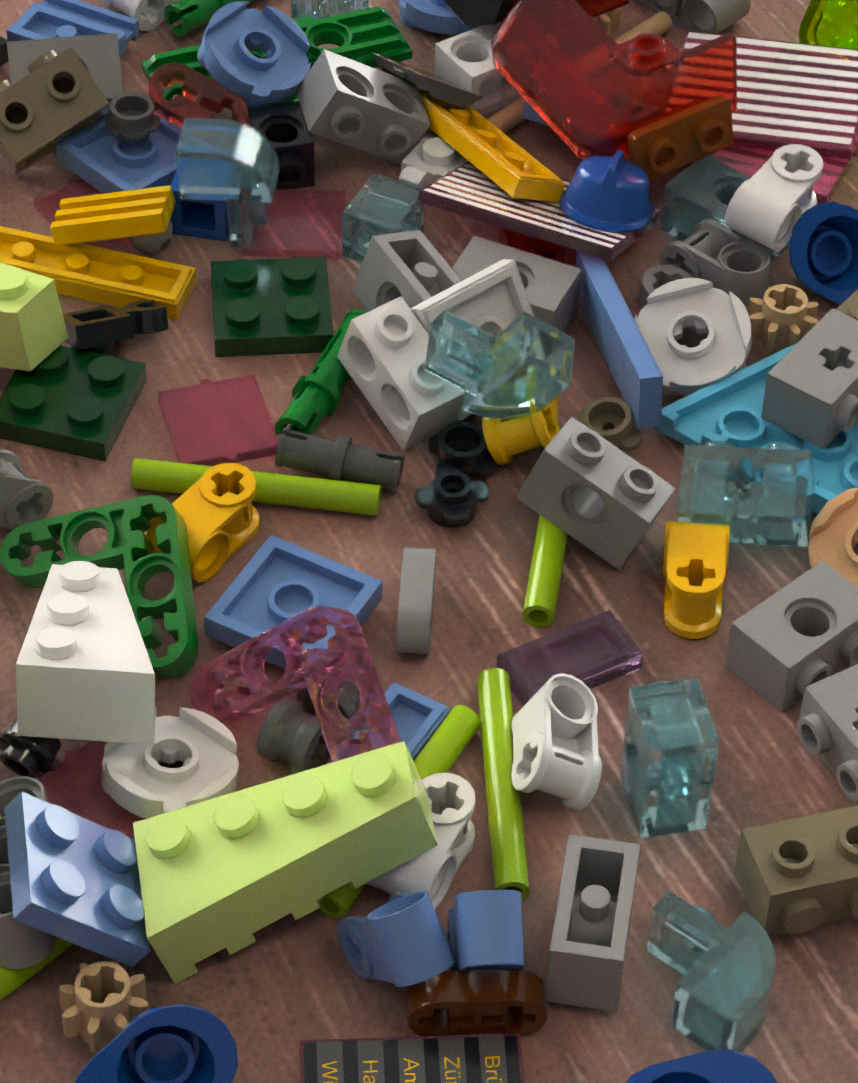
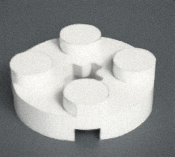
[634,278,752,396]
[101,707,239,819]

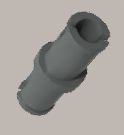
[275,427,405,493]

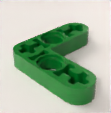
[0,495,198,679]

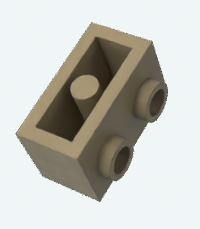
[0,47,109,175]
[734,805,858,938]

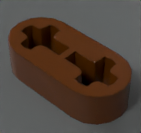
[406,969,547,1039]

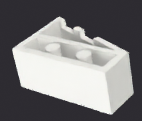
[16,561,155,745]

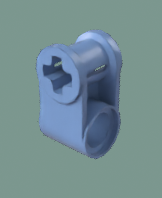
[336,890,455,987]
[447,890,525,971]

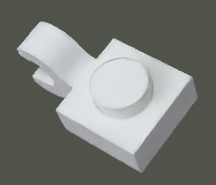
[397,134,474,213]

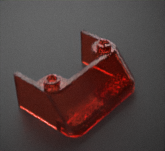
[491,0,737,160]

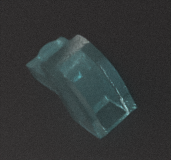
[176,118,280,248]
[425,310,575,419]
[646,891,776,1052]

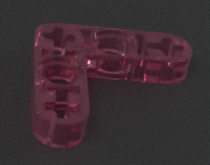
[189,606,401,762]

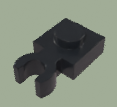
[63,300,169,354]

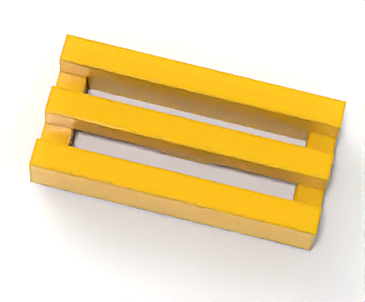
[50,185,176,246]

